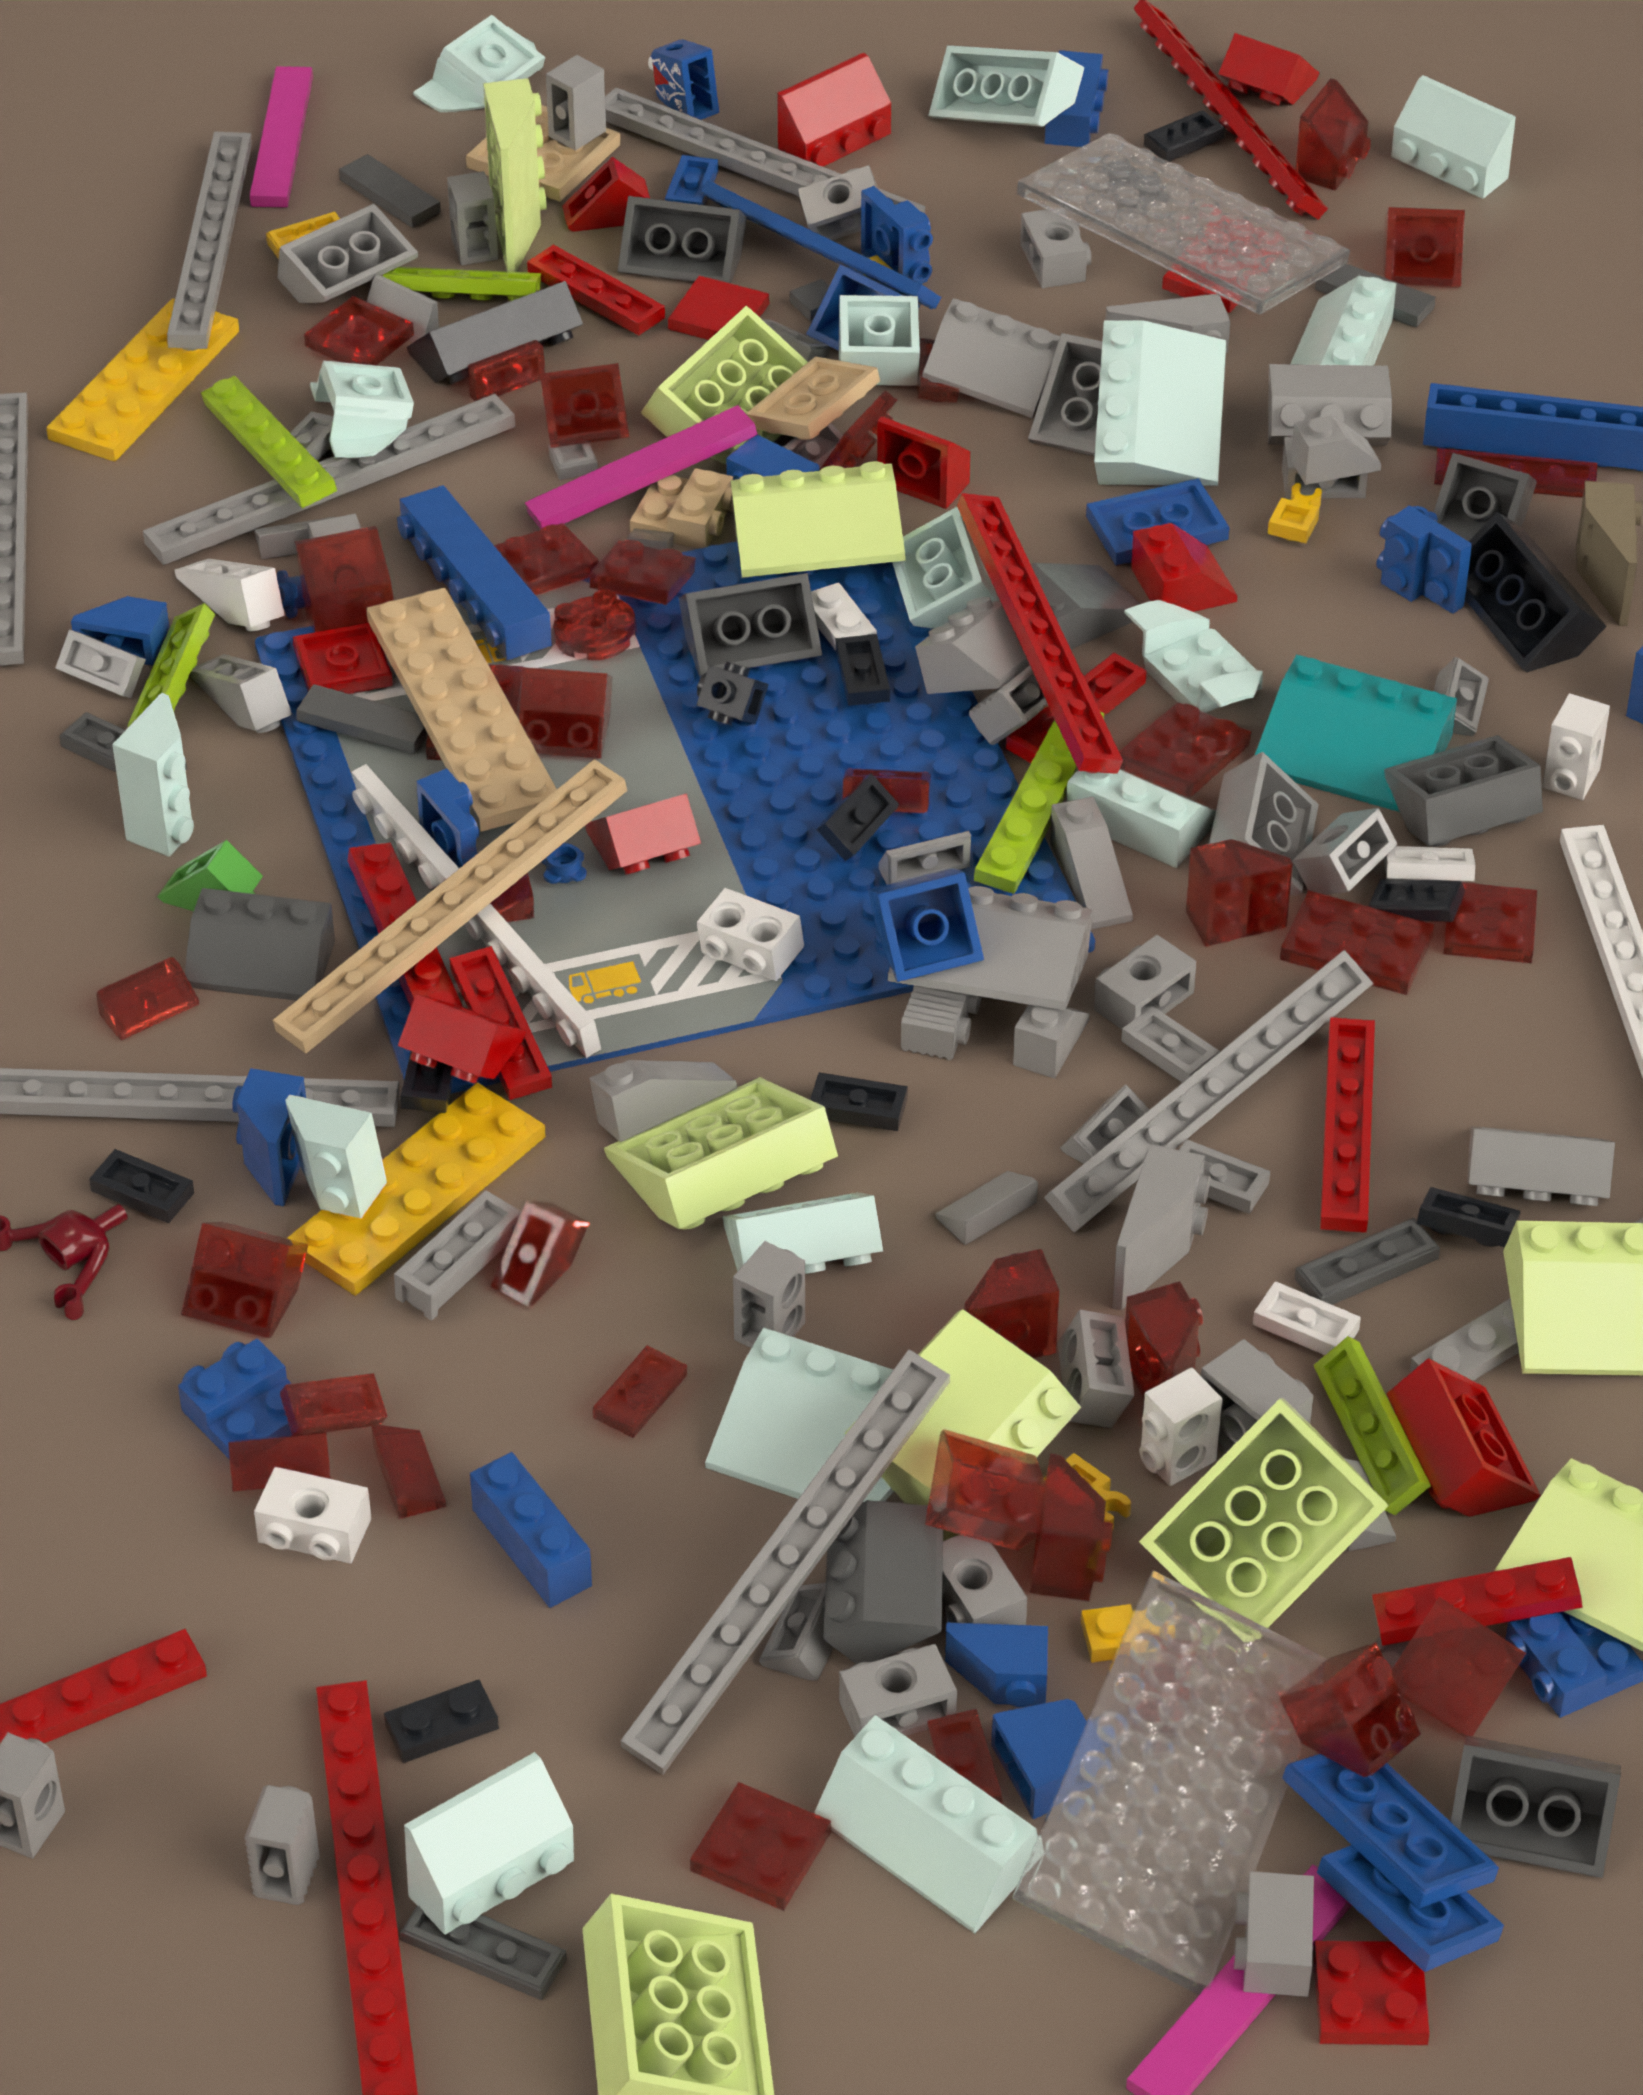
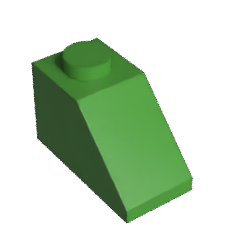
[157,840,263,911]

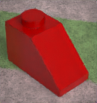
[562,156,650,232]

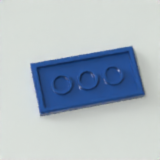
[1282,1740,1499,1908]

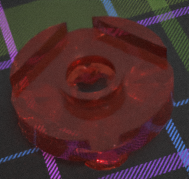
[553,590,637,660]

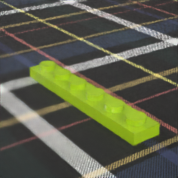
[200,376,338,508]
[974,712,1105,894]

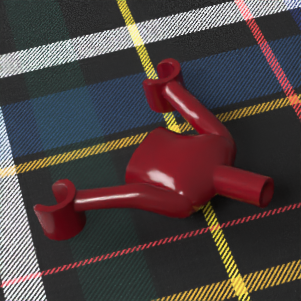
[0,1204,128,1320]

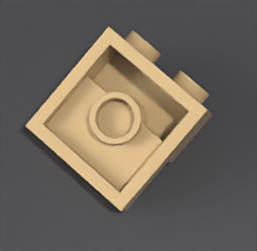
[630,468,733,549]

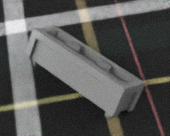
[394,1190,523,1321]

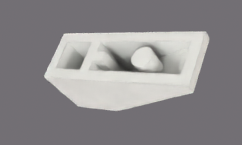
[175,559,285,631]

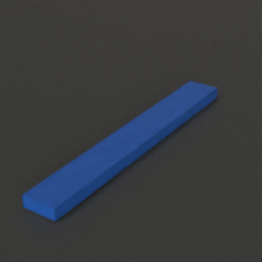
[701,180,942,310]

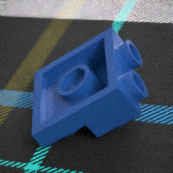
[861,186,933,284]
[1376,505,1472,614]
[416,768,479,868]
[178,1338,317,1468]
[1504,1612,1643,1718]

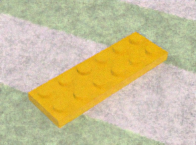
[46,298,239,462]
[286,1082,546,1296]

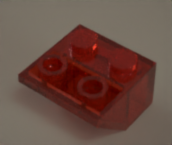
[519,667,613,759]
[1186,839,1293,947]
[181,1221,309,1338]
[1279,1642,1421,1777]

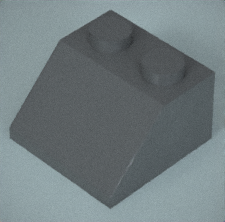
[1434,453,1537,542]

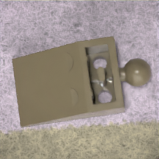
[1576,481,1642,626]

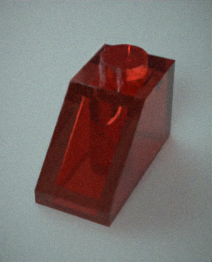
[490,1201,590,1307]

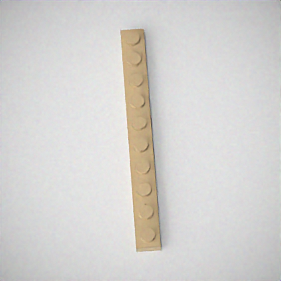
[273,759,627,1053]

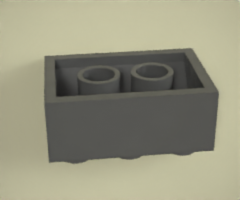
[617,196,747,283]
[678,573,822,677]
[1384,735,1543,846]
[184,888,335,1001]
[823,1500,944,1664]
[1451,1735,1621,1878]

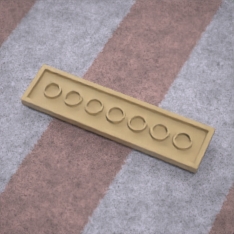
[367,588,557,832]

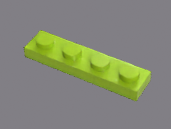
[383,267,541,301]
[127,603,215,727]
[1313,1336,1431,1515]

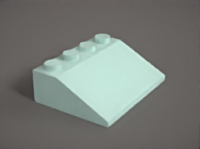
[1094,320,1226,486]
[705,1327,893,1502]

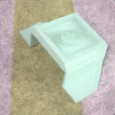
[413,15,545,112]
[310,361,414,458]
[1124,600,1263,718]

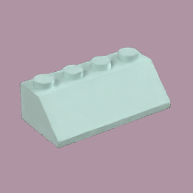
[928,45,1084,127]
[1291,276,1396,366]
[814,1715,1041,1934]

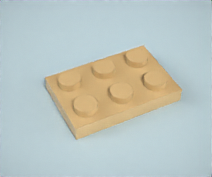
[746,356,880,440]

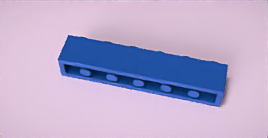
[1423,383,1643,471]
[397,485,552,660]

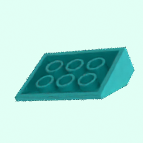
[1255,654,1457,812]

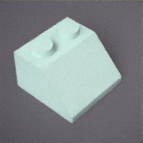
[839,295,920,386]
[285,1095,387,1219]

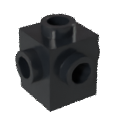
[697,661,769,726]

